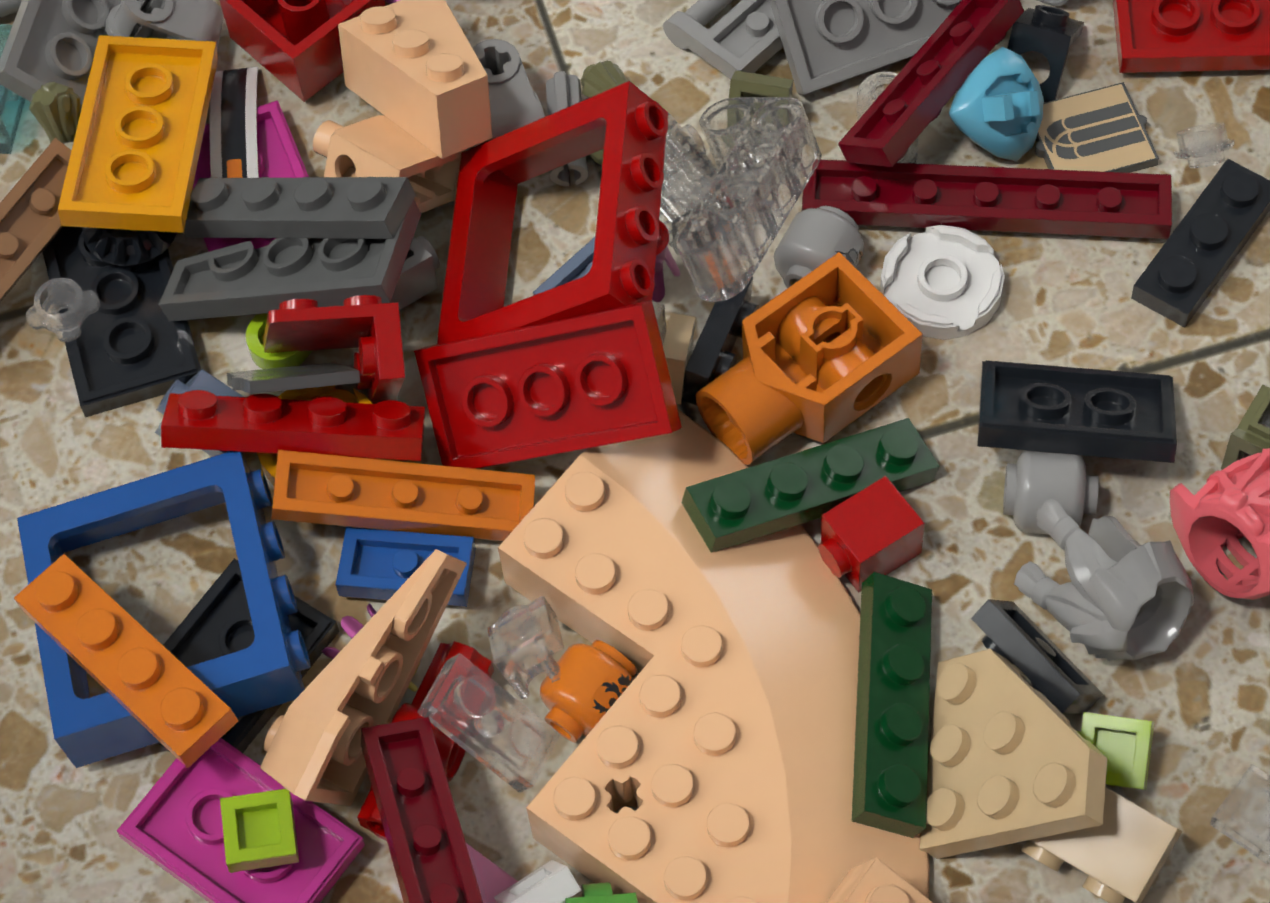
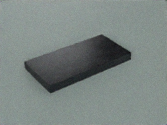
[42,226,201,417]

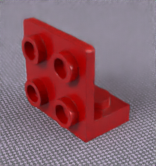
[263,295,405,404]

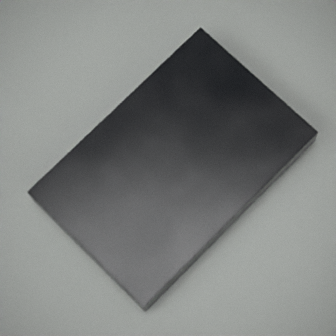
[977,360,1177,463]
[158,558,340,753]

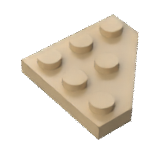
[919,649,1107,859]

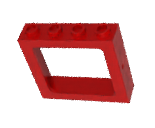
[437,81,668,344]

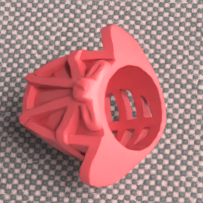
[1170,448,1270,600]

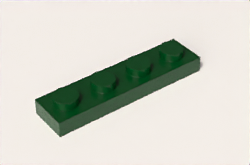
[681,418,940,553]
[852,572,932,838]

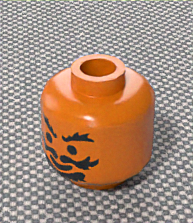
[540,640,637,743]

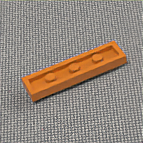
[271,450,535,541]
[14,554,238,768]

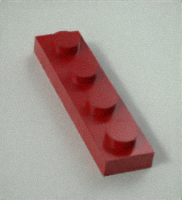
[161,390,425,461]

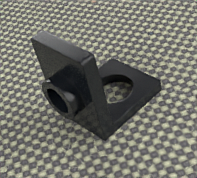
[1007,5,1084,102]

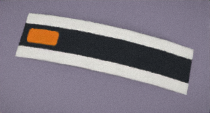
[210,67,259,178]

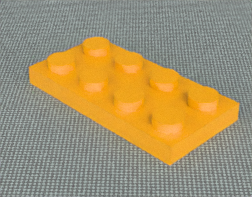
[58,35,218,233]

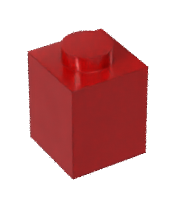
[818,476,925,593]

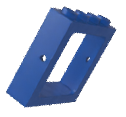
[17,451,311,768]

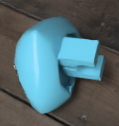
[949,47,1044,161]

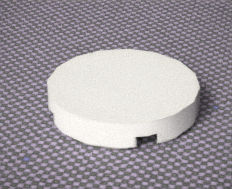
[880,225,1005,340]

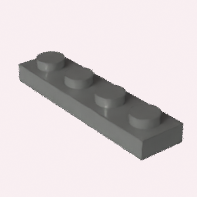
[183,177,416,239]

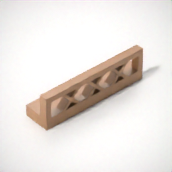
[0,138,72,303]

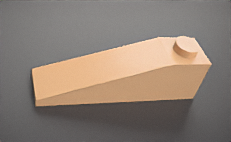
[260,549,467,806]

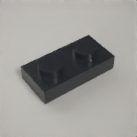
[683,269,759,405]
[971,599,1103,714]

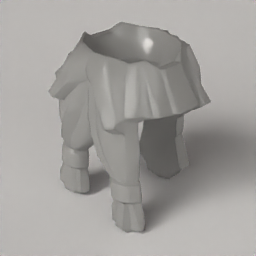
[1014,498,1195,661]

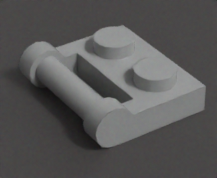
[663,0,783,79]

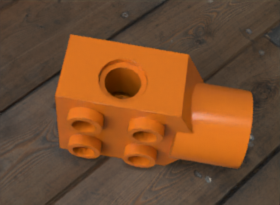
[696,252,923,465]

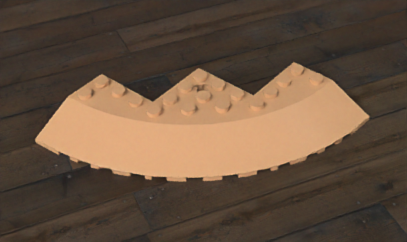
[498,409,930,903]

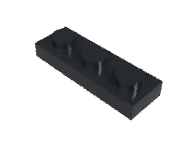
[1131,158,1270,328]

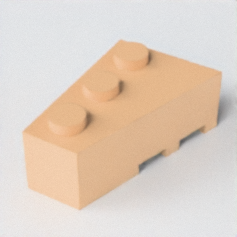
[338,0,493,159]

